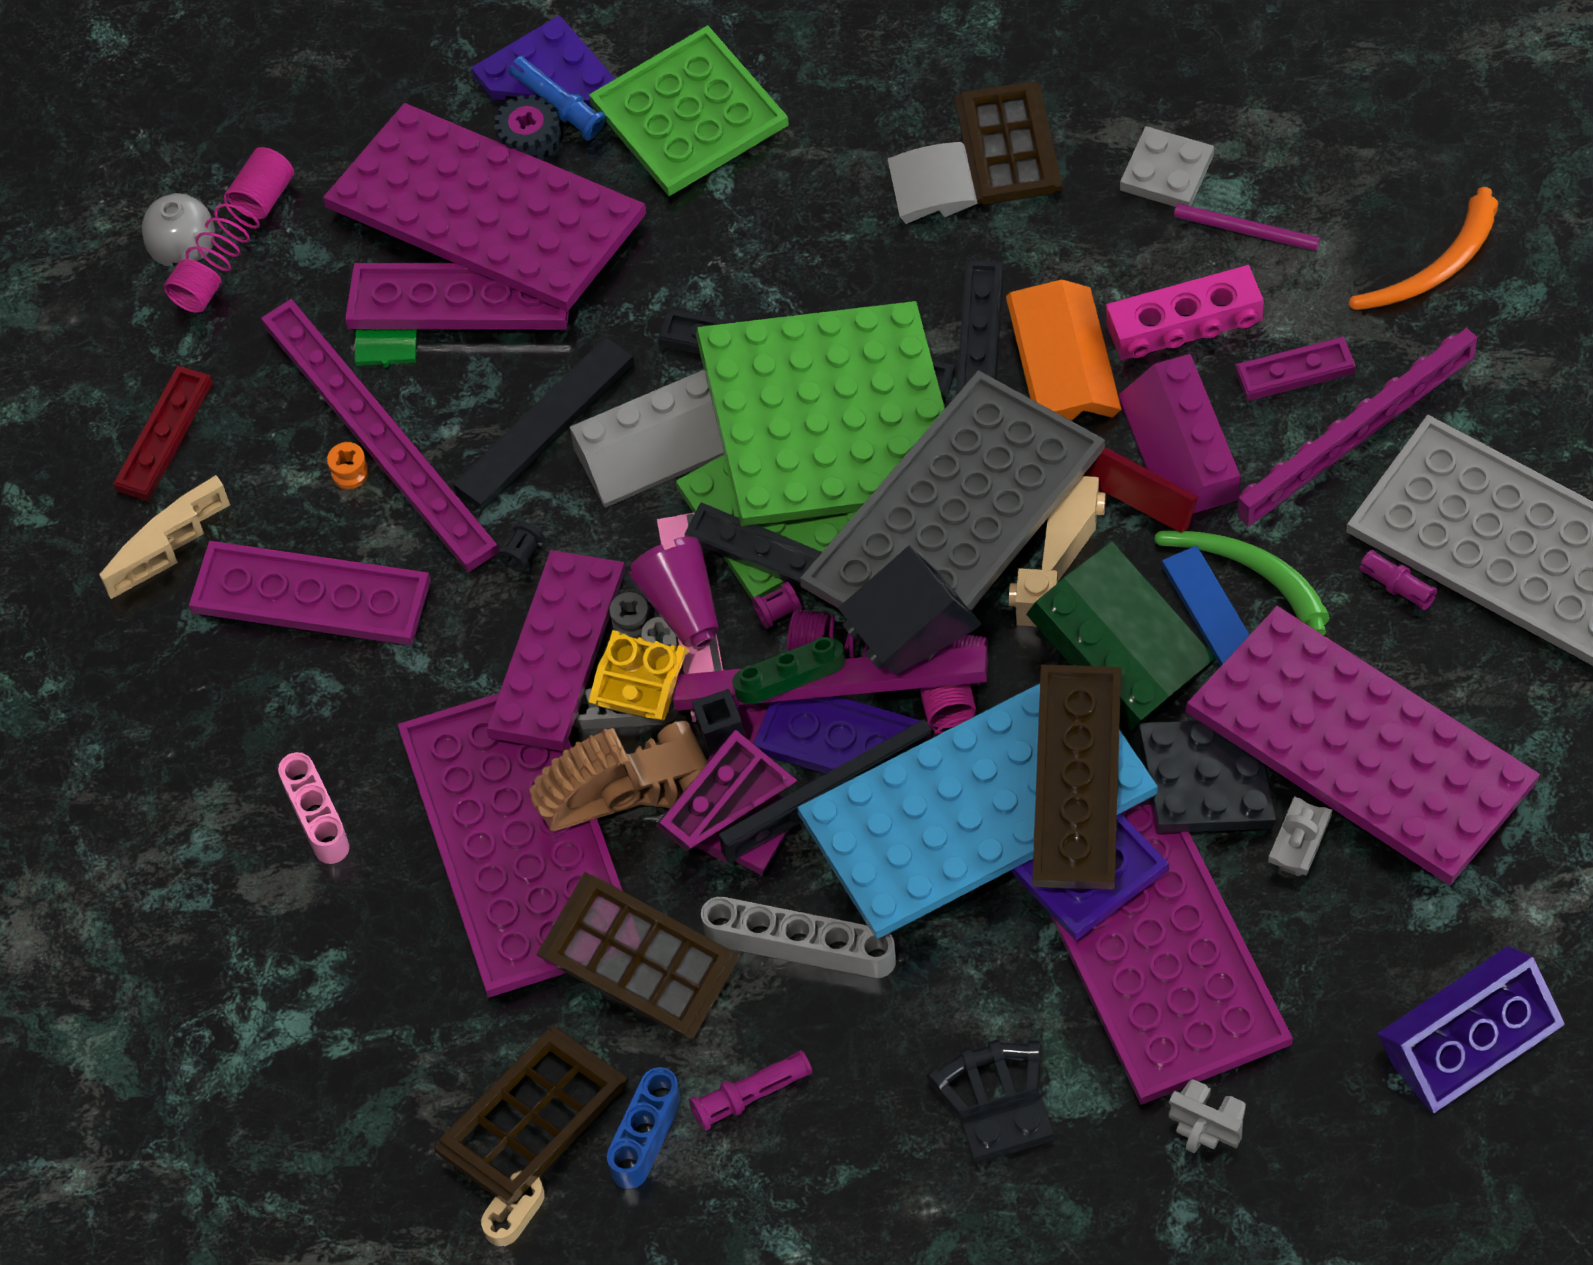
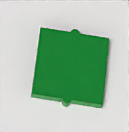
[355,329,417,367]

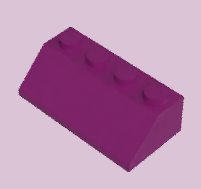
[1118,354,1240,513]

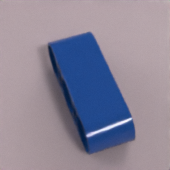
[607,1067,681,1189]

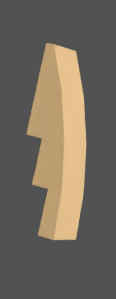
[99,475,230,599]

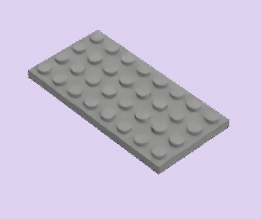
[1346,415,1593,666]

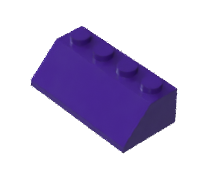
[1377,946,1565,1113]

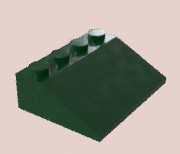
[1026,542,1215,732]

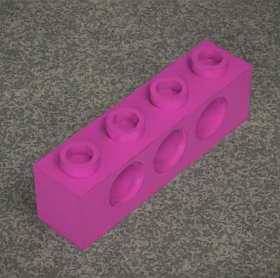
[1106,265,1264,361]

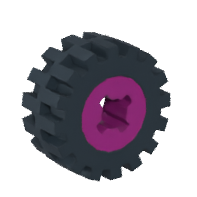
[494,95,561,160]

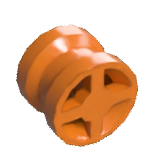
[327,442,369,490]

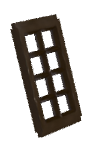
[434,1026,628,1206]

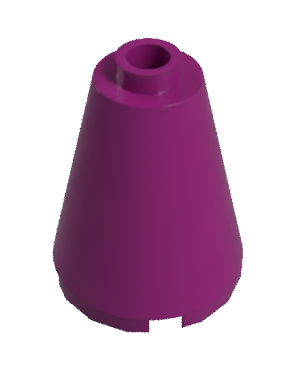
[629,536,719,649]

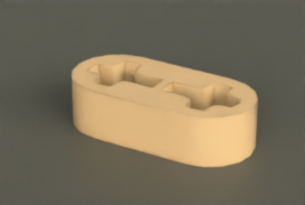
[481,1171,544,1246]

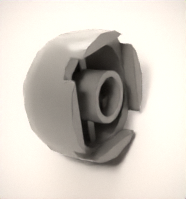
[141,193,215,267]

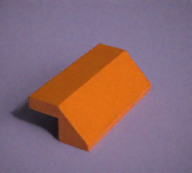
[1006,280,1122,421]

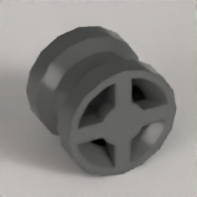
[609,592,650,639]

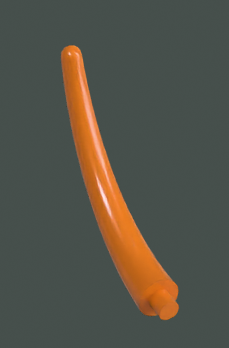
[1348,187,1498,310]

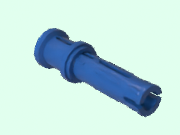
[508,56,606,141]

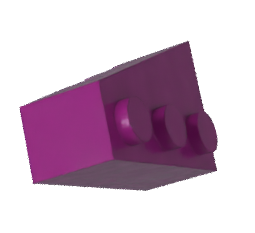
[656,730,797,851]

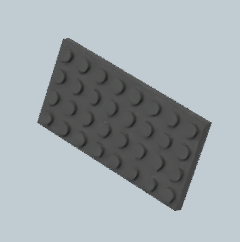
[800,370,1105,661]

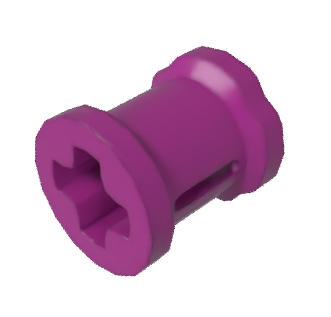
[752,581,802,629]

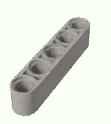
[701,897,896,978]

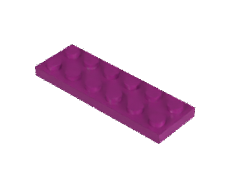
[345,263,569,330]
[189,541,431,646]
[487,550,625,751]

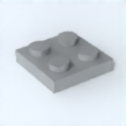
[1120,126,1214,207]

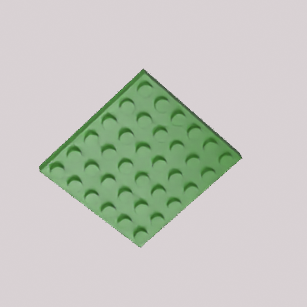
[696,301,945,526]

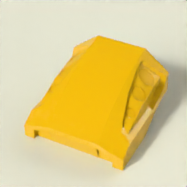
[588,630,689,721]

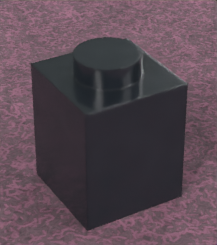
[692,689,745,756]

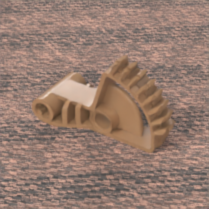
[529,721,708,831]

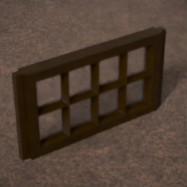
[537,872,740,1041]

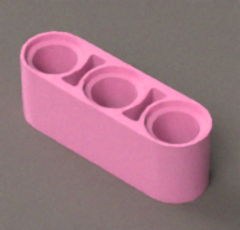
[278,752,350,864]

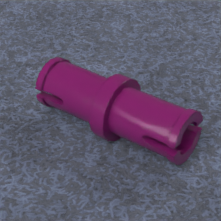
[1359,550,1437,610]

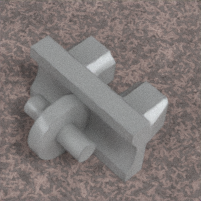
[1268,797,1332,876]
[1169,1079,1246,1154]

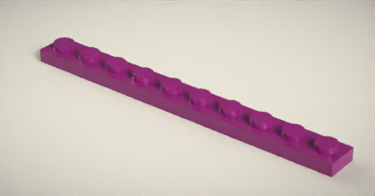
[261,299,499,573]

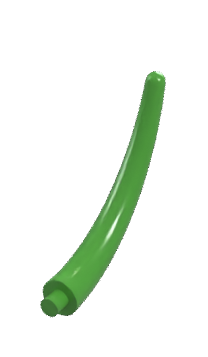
[1154,531,1330,635]

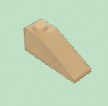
[1042,476,1106,581]

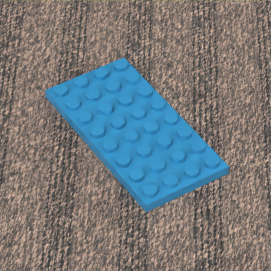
[797,665,1158,940]

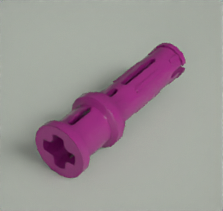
[688,1050,812,1132]

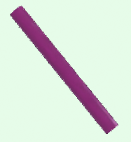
[1174,203,1321,252]

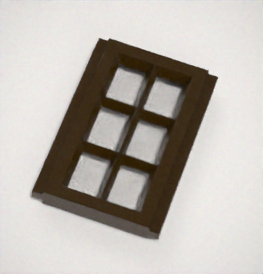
[954,81,1062,205]

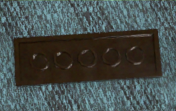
[1032,665,1121,890]

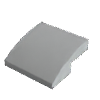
[888,142,978,224]

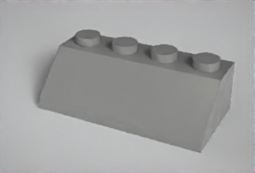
[570,370,724,508]

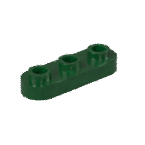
[732,637,846,704]

